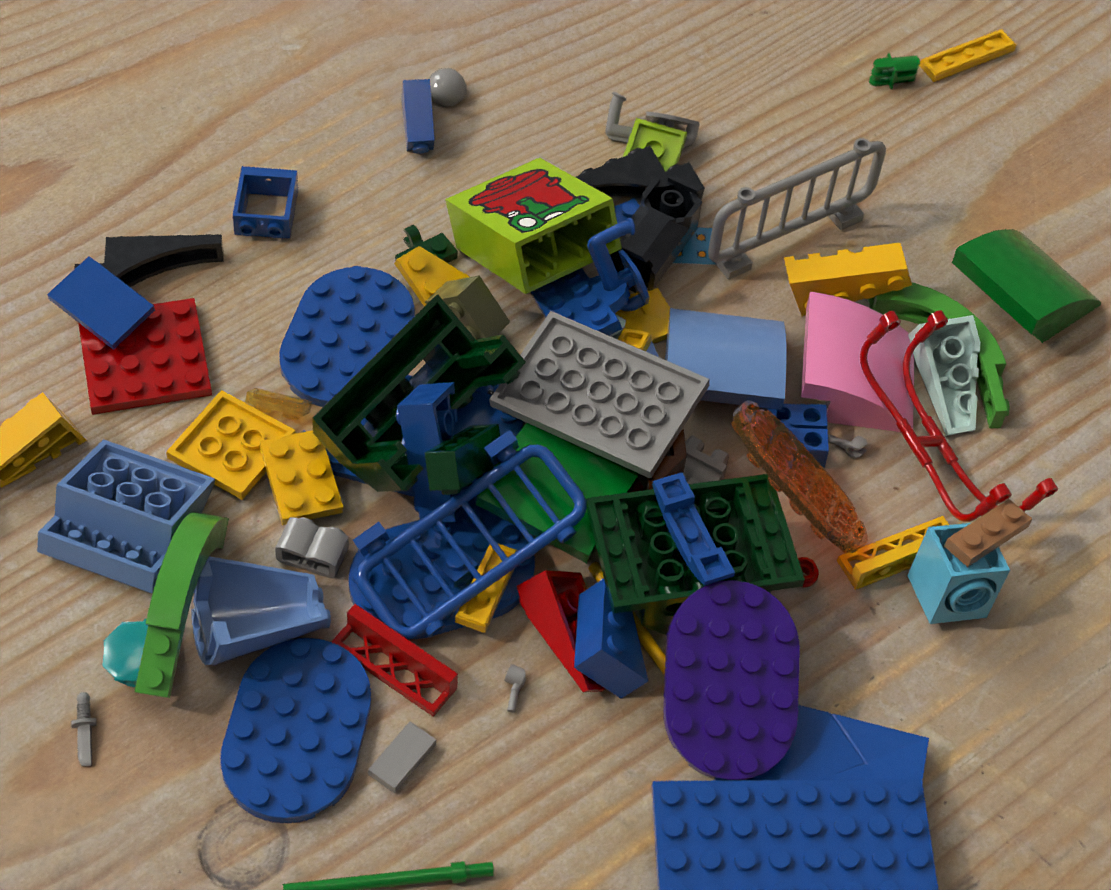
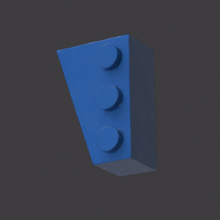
[574,578,649,699]

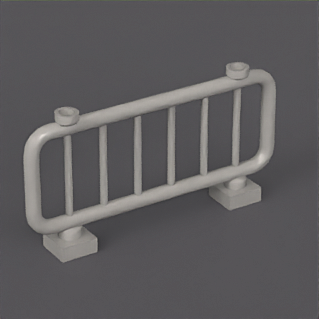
[708,138,886,280]

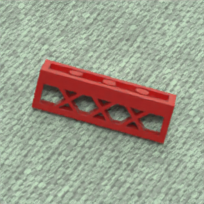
[331,604,458,717]

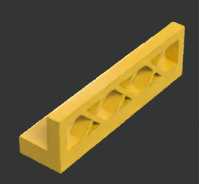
[837,516,961,590]

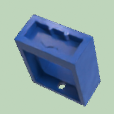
[232,166,299,239]

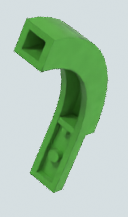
[867,283,1010,428]
[134,512,229,698]

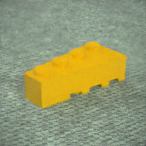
[784,242,912,316]

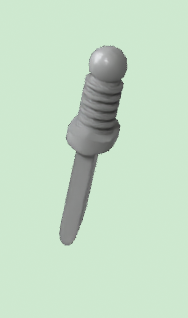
[71,692,97,767]

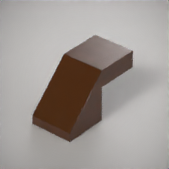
[648,429,687,490]

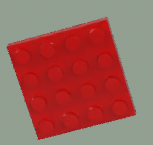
[78,298,212,415]

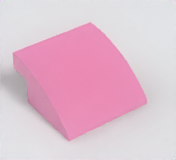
[801,292,914,432]

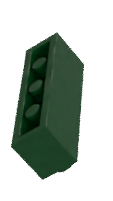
[425,424,500,495]

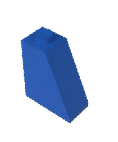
[401,79,435,154]

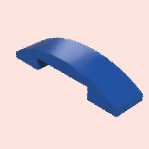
[652,472,735,585]

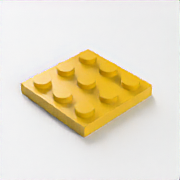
[166,390,296,500]

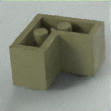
[425,275,510,340]

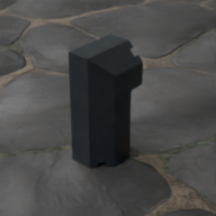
[610,176,702,293]

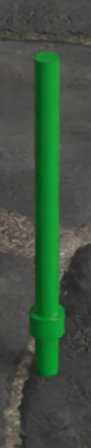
[283,861,494,890]

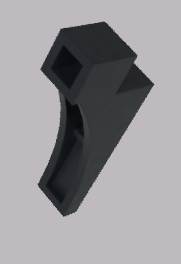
[576,146,705,200]
[74,234,224,287]

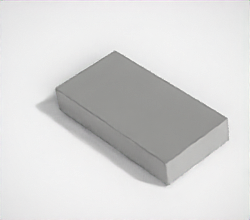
[368,722,436,793]

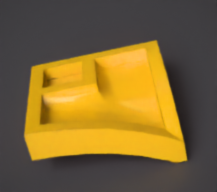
[615,288,671,344]

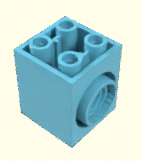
[907,523,1010,624]

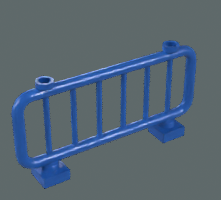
[353,430,587,639]

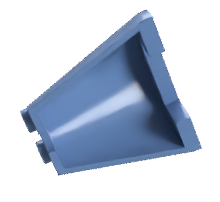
[191,556,331,665]

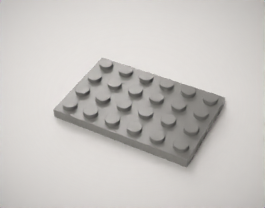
[489,311,709,479]

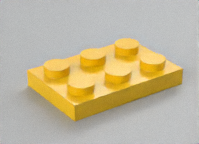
[260,430,343,526]

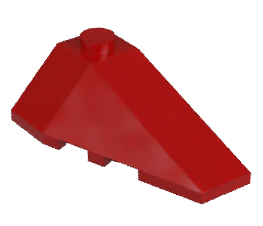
[516,570,606,693]

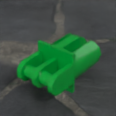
[869,53,920,89]

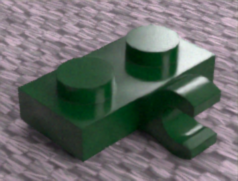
[395,225,458,263]

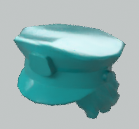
[102,618,148,687]

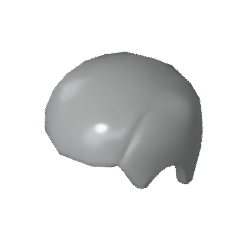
[429,68,467,106]

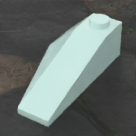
[908,315,980,436]

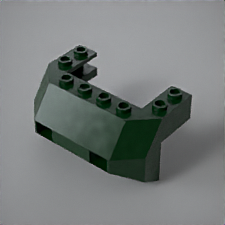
[312,294,526,492]

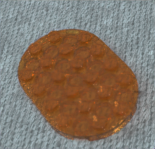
[731,401,868,553]

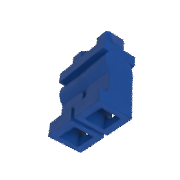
[749,404,829,468]

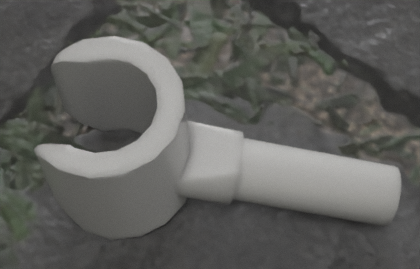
[828,434,867,459]
[505,664,526,713]

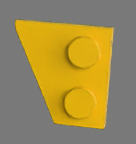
[394,246,470,307]

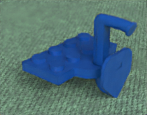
[530,218,650,336]

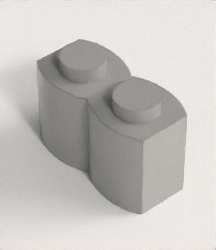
[275,517,349,578]

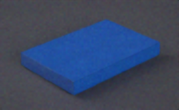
[47,256,155,350]

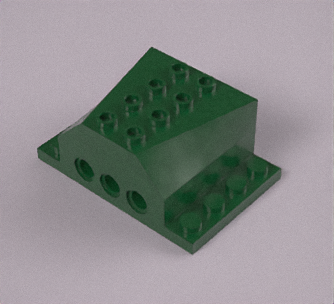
[586,473,805,636]

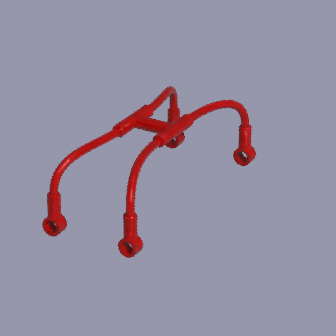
[860,310,1058,522]

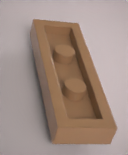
[944,499,1032,567]

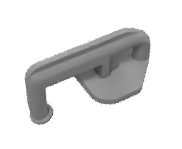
[605,92,700,148]

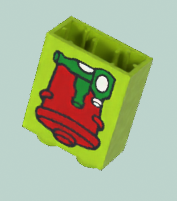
[445,157,622,294]

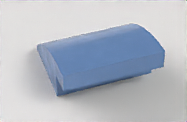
[665,308,787,410]
[37,439,215,593]

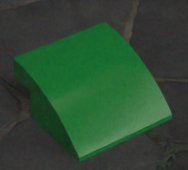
[952,229,1102,343]
[476,423,640,564]

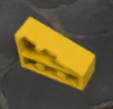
[0,392,87,488]

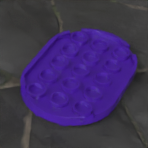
[663,580,800,781]

